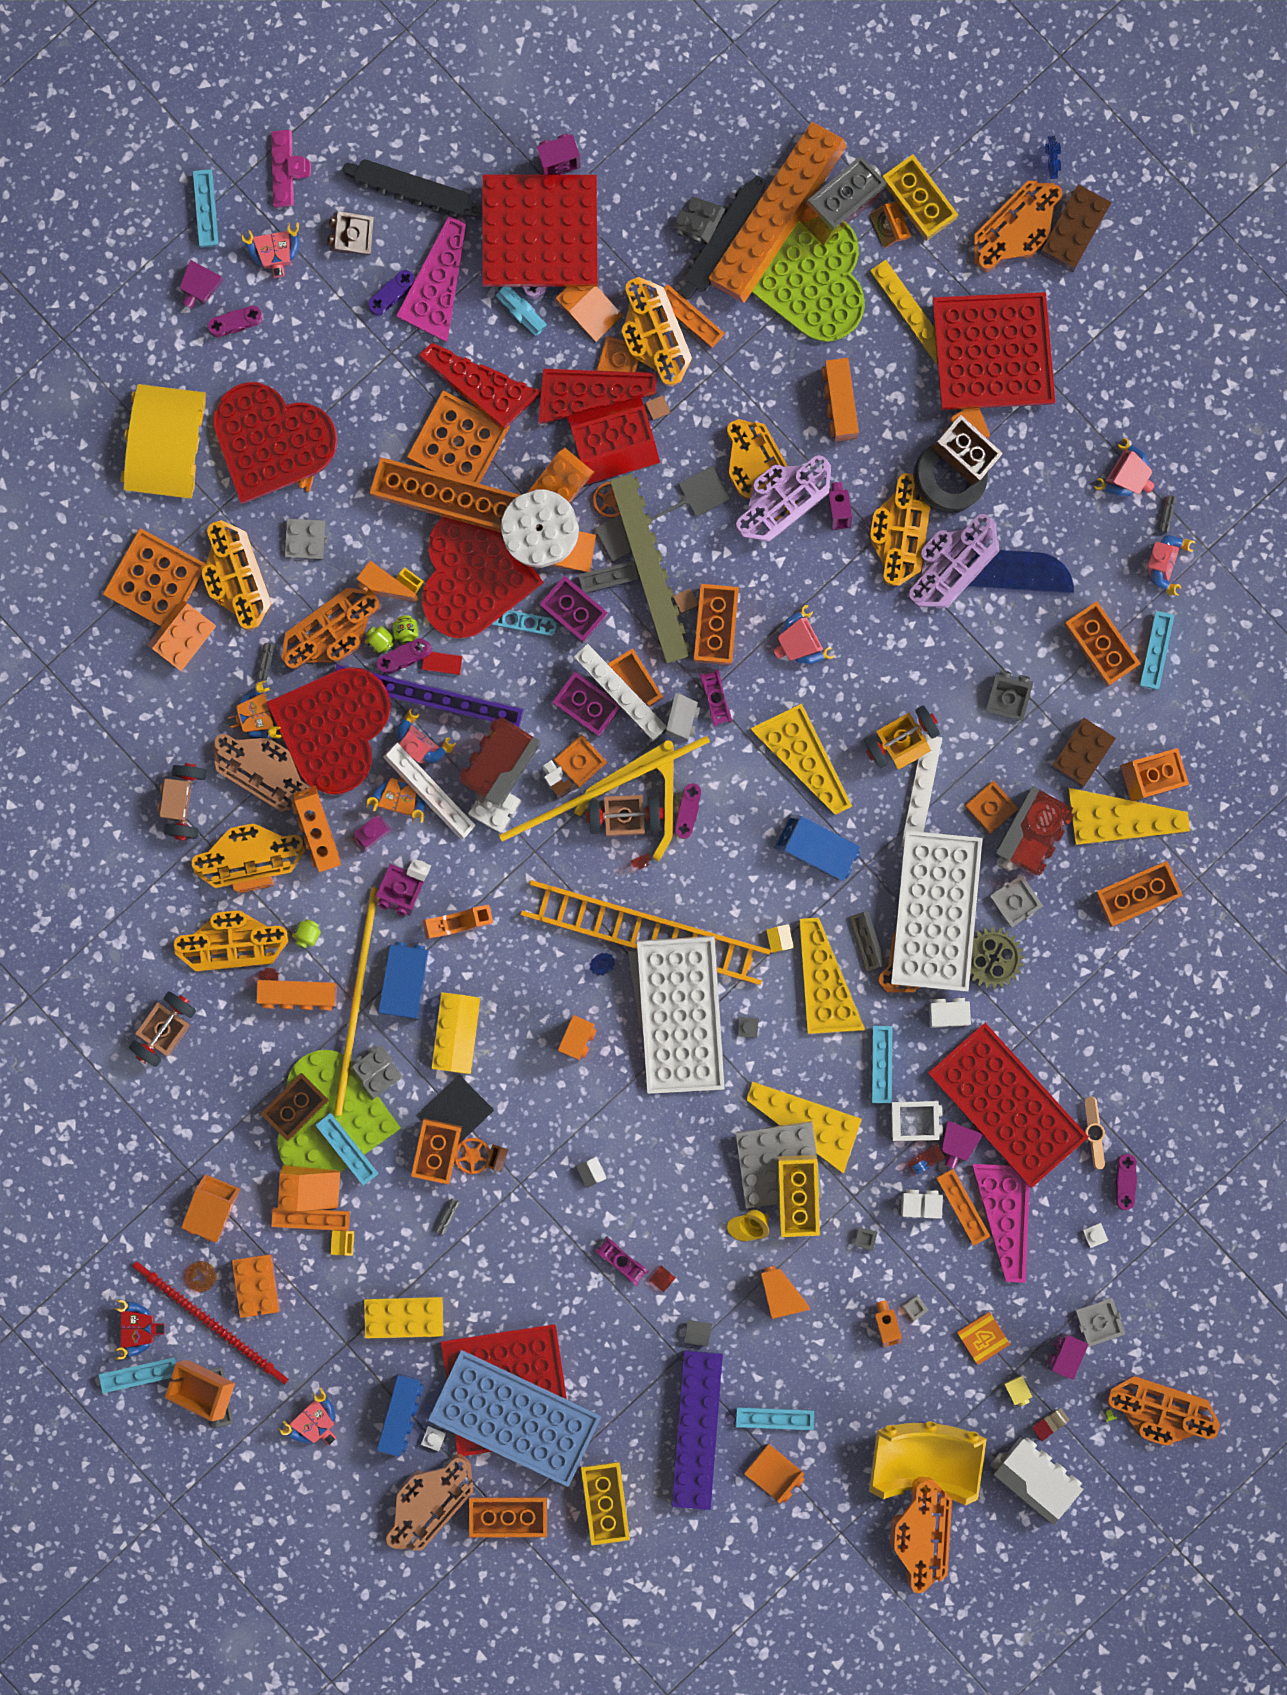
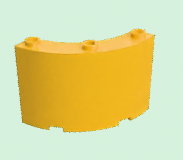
[121,384,206,499]
[869,1421,986,1506]

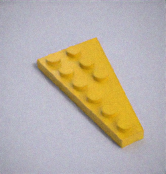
[750,704,852,815]
[1068,788,1190,845]
[799,918,865,1034]
[746,1082,862,1174]

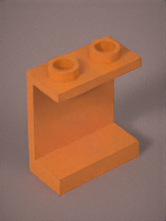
[744,1443,805,1504]

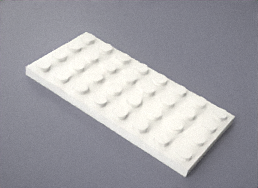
[891,831,982,992]
[637,936,725,1094]

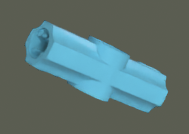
[496,287,547,337]

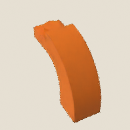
[422,905,493,939]

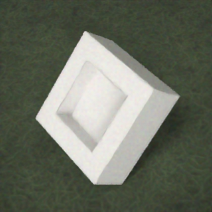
[407,858,431,881]
[1083,1223,1108,1248]
[421,1426,446,1451]

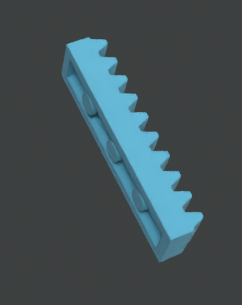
[193,169,219,248]
[1140,611,1175,690]
[872,1026,892,1103]
[316,1113,379,1186]
[99,1357,176,1393]
[736,1407,814,1430]

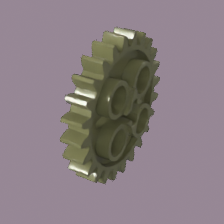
[970,927,1025,990]

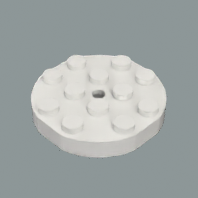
[501,490,579,568]

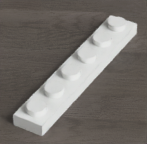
[574,644,667,741]
[901,734,942,847]
[383,743,476,840]

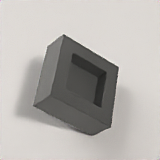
[738,1017,759,1038]
[854,1227,878,1250]

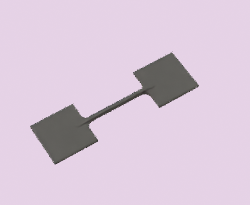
[595,466,730,561]

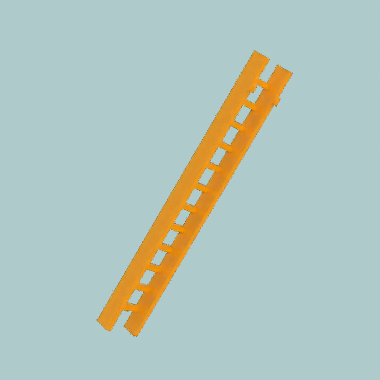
[521,880,771,986]

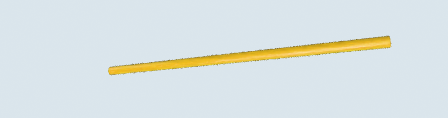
[499,735,710,842]
[334,887,378,1116]

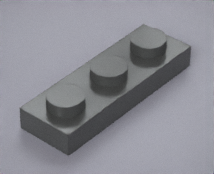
[578,561,639,593]
[850,911,886,971]

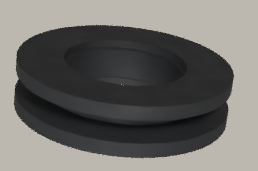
[913,443,988,513]

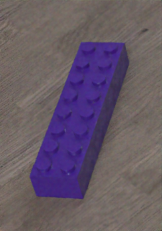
[672,1350,723,1510]

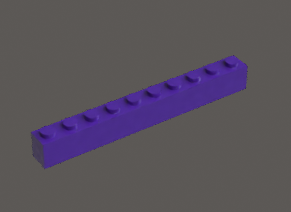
[335,664,524,728]

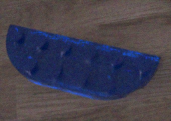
[967,550,1074,593]

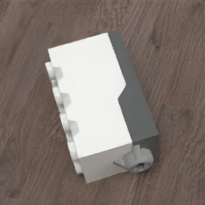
[991,1437,1084,1525]

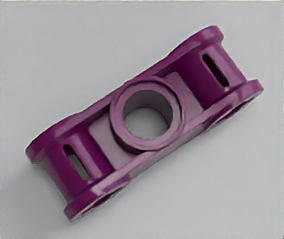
[208,305,263,338]
[377,638,432,674]
[699,669,732,727]
[675,783,701,839]
[1116,1154,1137,1210]
[594,1236,649,1286]

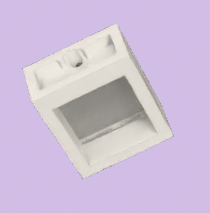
[891,1101,943,1141]

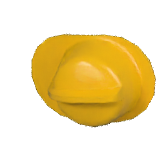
[727,1210,769,1241]

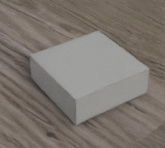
[902,1295,929,1322]

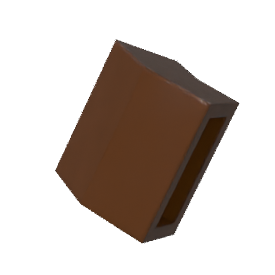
[485,1144,509,1172]

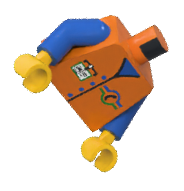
[228,681,281,739]
[365,776,425,823]

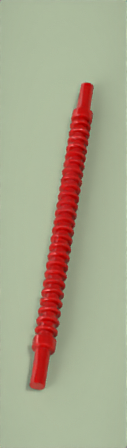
[132,1261,289,1385]

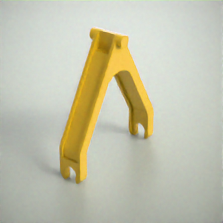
[574,740,674,862]

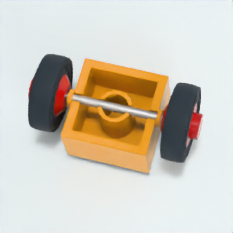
[863,705,940,770]

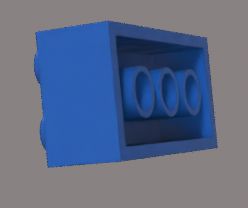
[377,1373,424,1457]

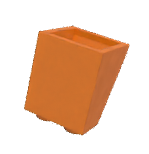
[181,1174,240,1243]
[760,1265,810,1319]

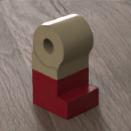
[1031,1407,1069,1442]

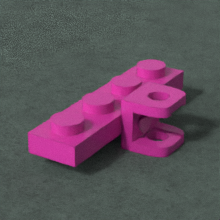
[271,130,311,208]

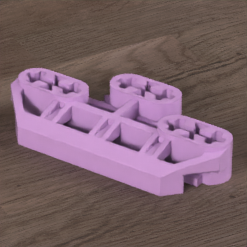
[736,455,831,542]
[909,514,999,608]

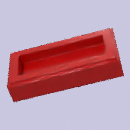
[422,652,463,675]

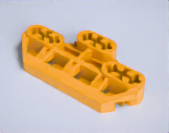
[622,277,692,387]
[727,419,799,521]
[870,473,930,587]
[202,520,272,631]
[192,824,306,888]
[174,910,289,972]

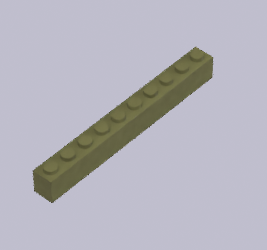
[610,474,691,664]

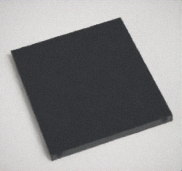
[419,1074,494,1145]

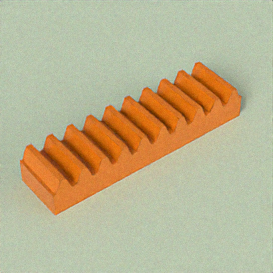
[662,284,725,349]
[936,1169,991,1246]
[271,1208,350,1231]

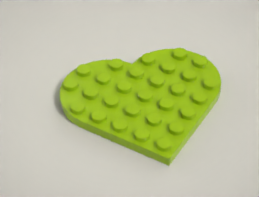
[751,214,865,342]
[277,1050,401,1172]

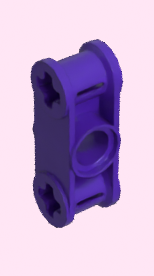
[369,270,414,316]

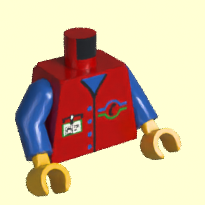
[113,1299,165,1360]

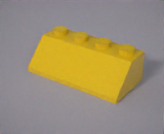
[432,992,480,1074]

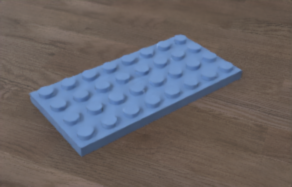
[428,1350,602,1487]

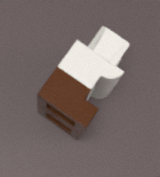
[542,760,574,800]

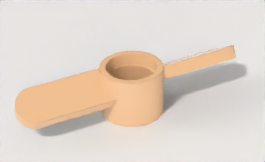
[1084,1096,1105,1169]

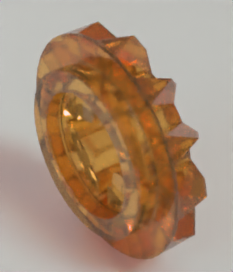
[185,1261,216,1292]

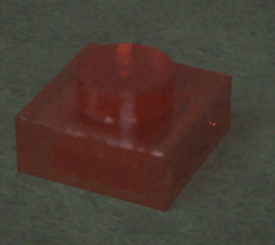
[631,853,651,870]
[259,968,280,981]
[649,1265,676,1292]

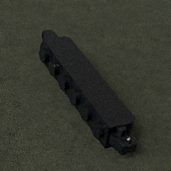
[343,159,481,219]
[681,175,766,300]

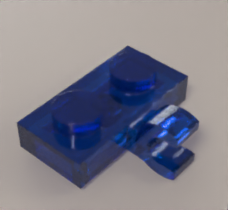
[1045,136,1061,179]

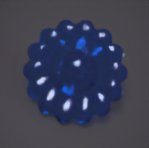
[590,953,615,976]

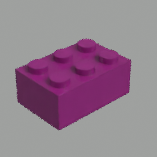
[536,133,581,175]
[539,575,608,644]
[552,672,621,738]
[1046,1333,1089,1380]

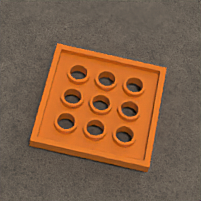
[407,390,510,484]
[103,528,207,626]

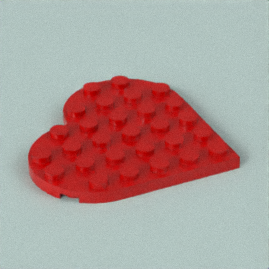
[214,382,338,504]
[422,517,544,639]
[267,667,391,794]

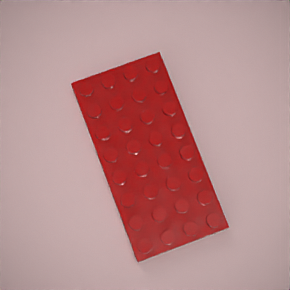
[928,1022,1089,1189]

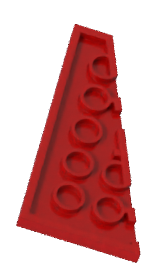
[419,343,541,430]
[539,368,657,425]

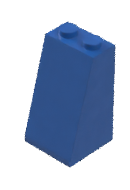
[774,814,860,881]
[379,942,429,1020]

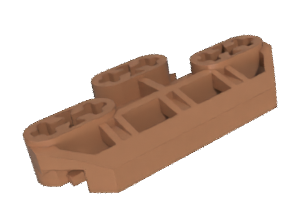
[212,734,310,812]
[386,1454,473,1551]

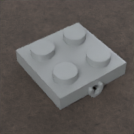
[284,519,327,559]
[990,875,1043,928]
[1075,1298,1125,1347]

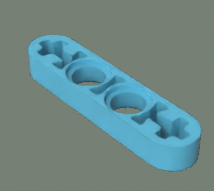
[492,610,557,636]

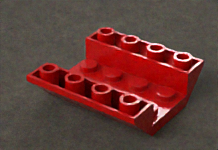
[567,398,660,485]

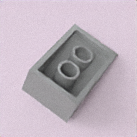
[666,693,700,741]

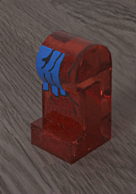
[907,1144,946,1176]

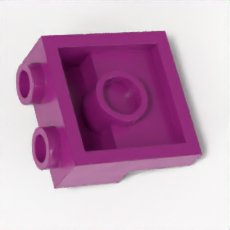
[375,864,425,917]

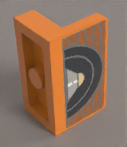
[870,202,912,247]

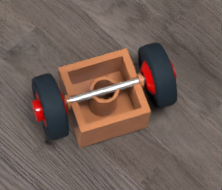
[157,763,207,841]
[586,795,663,837]
[129,991,196,1067]

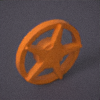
[593,482,621,518]
[455,1138,490,1174]

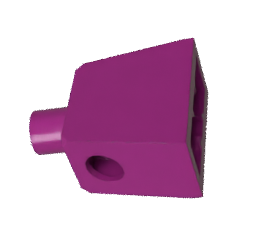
[180,259,224,309]
[828,482,852,530]
[352,815,392,853]
[941,1121,982,1169]

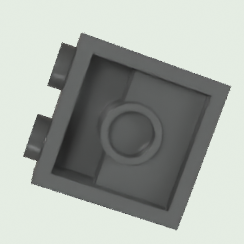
[672,196,725,243]
[986,670,1033,721]
[349,1045,403,1100]

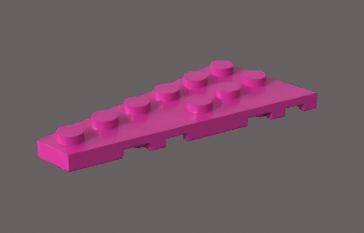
[397,216,466,343]
[972,1164,1029,1283]

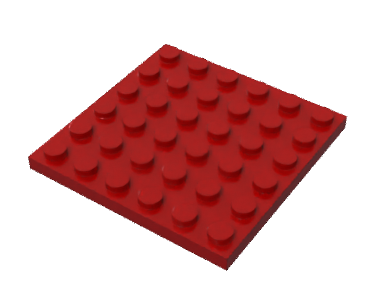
[483,175,598,287]
[932,292,1056,410]
[441,1324,567,1456]

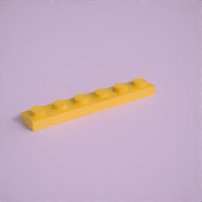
[870,260,937,364]

